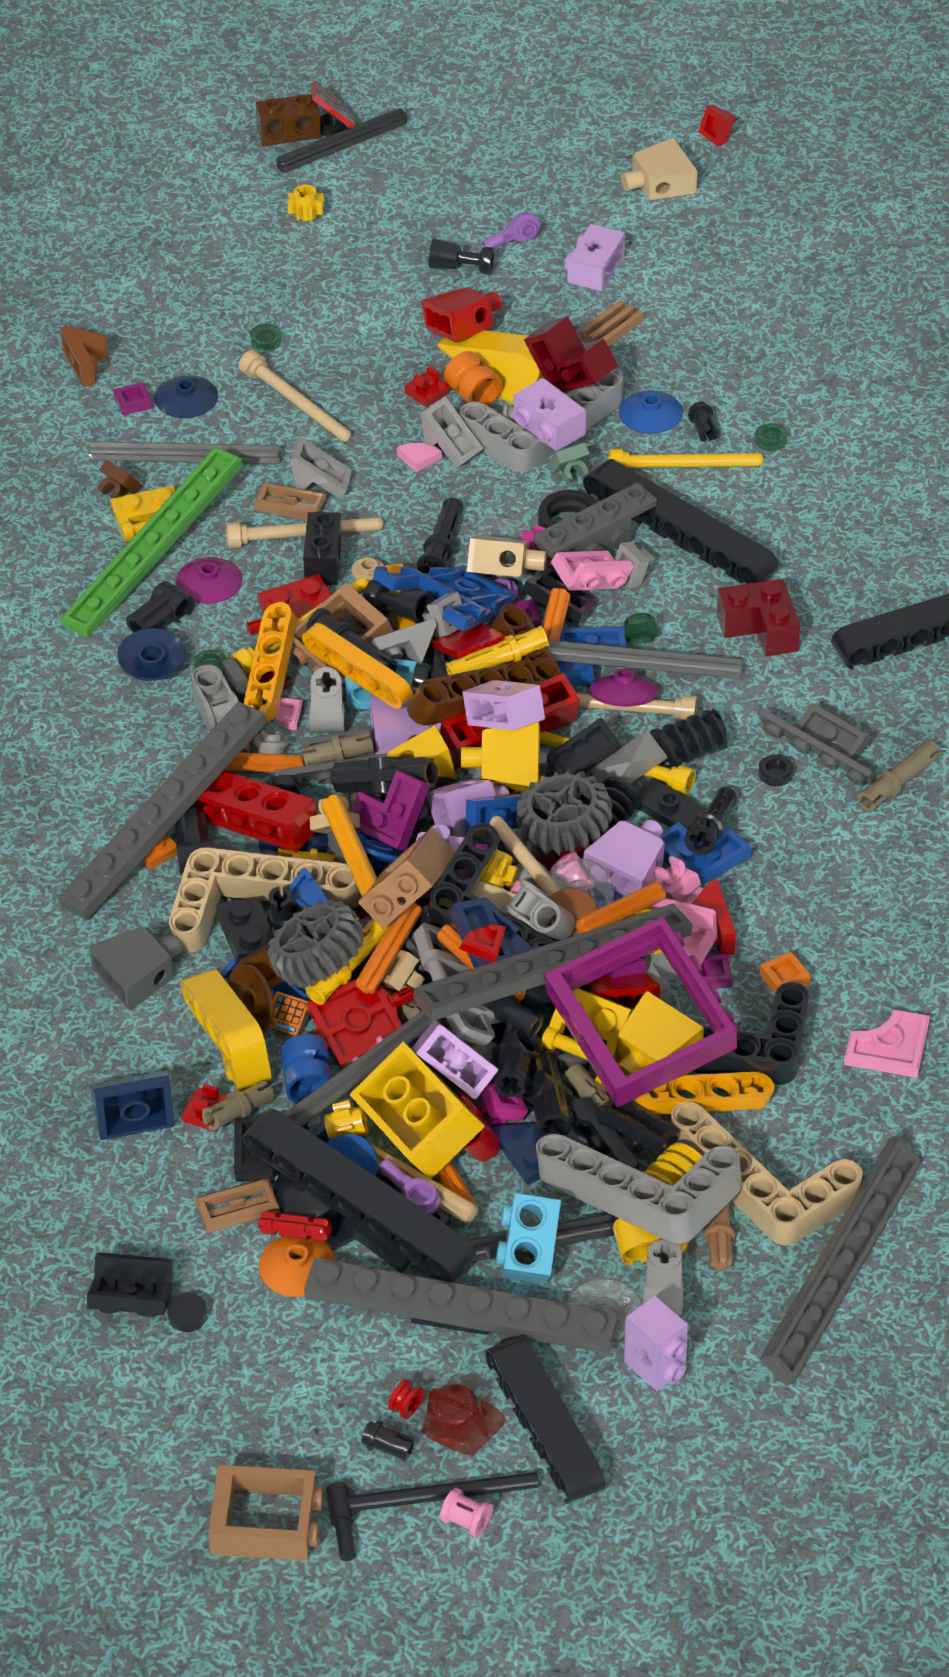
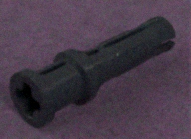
[417,497,464,573]
[306,608,398,672]
[684,787,737,855]

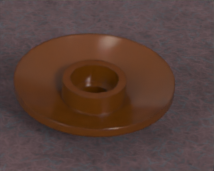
[228,964,274,1035]

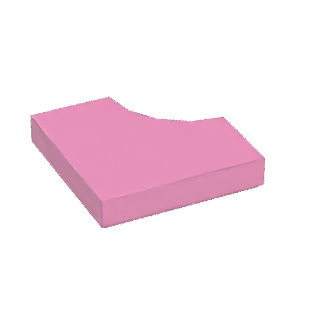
[844,1010,930,1078]

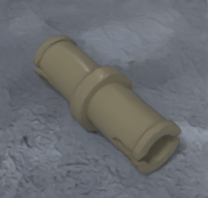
[301,731,374,766]
[202,1081,274,1131]

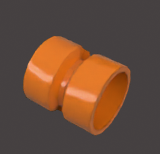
[444,351,503,405]

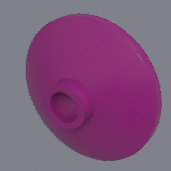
[176,557,242,604]
[590,669,658,707]

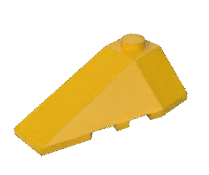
[438,330,543,404]

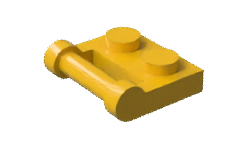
[110,485,189,543]
[541,988,633,1062]

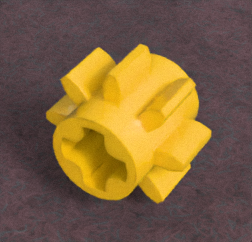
[287,184,324,221]
[471,850,517,889]
[324,1100,369,1140]

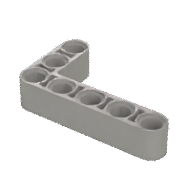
[460,369,623,472]
[536,1134,742,1244]

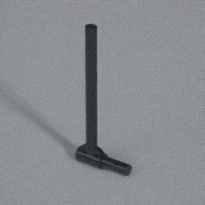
[326,1472,539,1561]

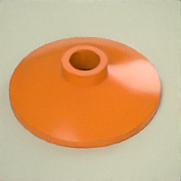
[259,1236,336,1297]

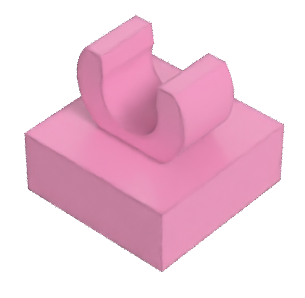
[654,856,701,901]

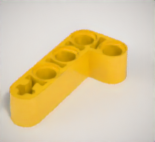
[180,969,272,1091]

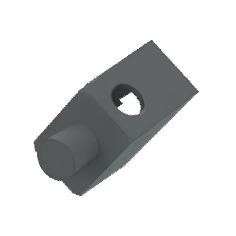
[89,927,183,1011]

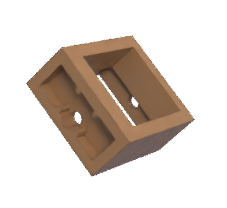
[290,583,394,686]
[358,827,455,929]
[208,1465,323,1561]

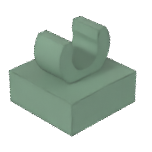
[548,443,590,483]

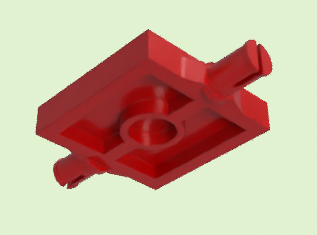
[246,574,345,636]
[306,979,414,1070]

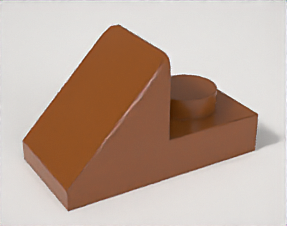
[60,326,108,387]

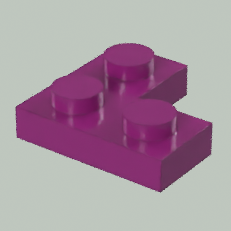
[351,770,430,851]

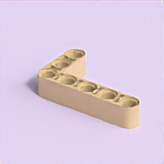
[169,848,362,952]
[671,1101,863,1245]

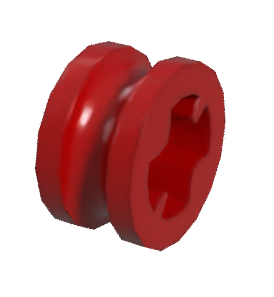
[388,1379,425,1420]

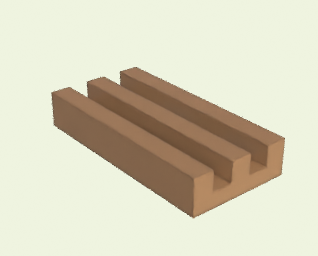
[579,300,644,347]
[254,483,326,520]
[195,1179,280,1233]

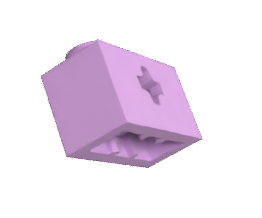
[564,224,625,291]
[513,378,586,452]
[462,680,545,731]
[412,1020,498,1100]
[624,1295,688,1391]

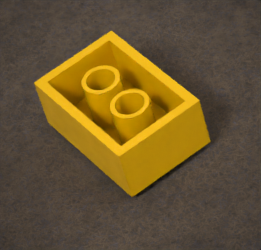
[349,1041,485,1179]

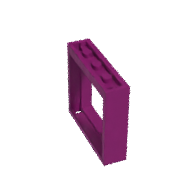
[544,916,740,1108]

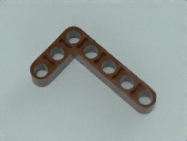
[407,604,560,725]

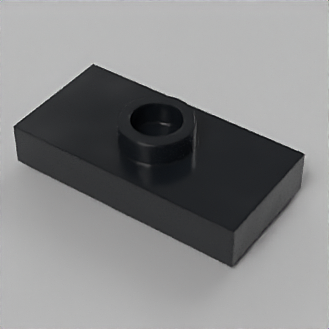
[547,717,622,775]
[637,778,707,830]
[596,1099,681,1156]

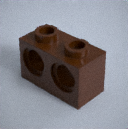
[255,94,321,147]

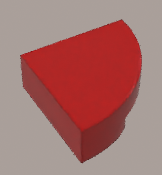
[459,924,506,963]

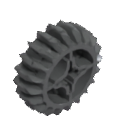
[516,769,612,856]
[267,899,365,988]

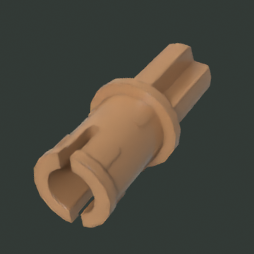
[704,1203,734,1272]

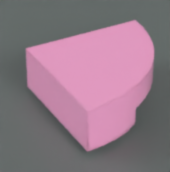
[397,443,442,472]
[273,698,303,731]

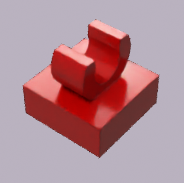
[698,105,737,146]
[404,366,450,408]
[182,1084,226,1132]

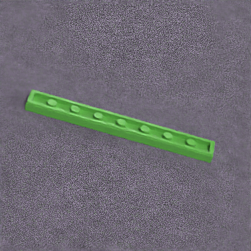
[60,447,243,637]

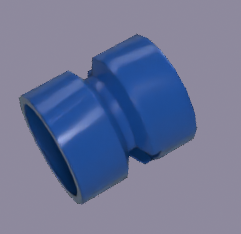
[280,1034,332,1104]

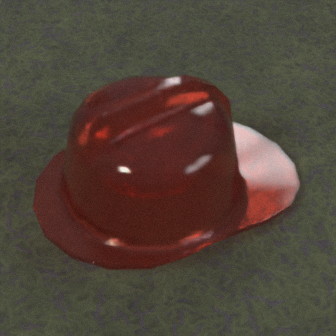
[421,1383,508,1457]

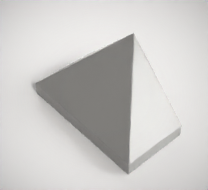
[591,730,668,784]

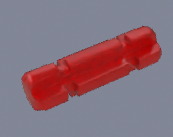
[258,1211,332,1242]

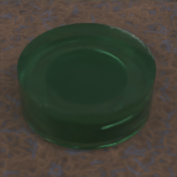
[250,323,282,352]
[755,423,788,451]
[623,613,658,644]
[193,650,227,674]

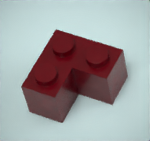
[524,316,618,393]
[717,579,800,656]

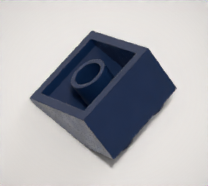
[90,1071,175,1141]

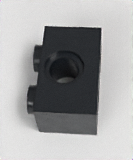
[303,512,342,586]

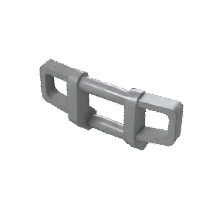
[413,923,500,1047]

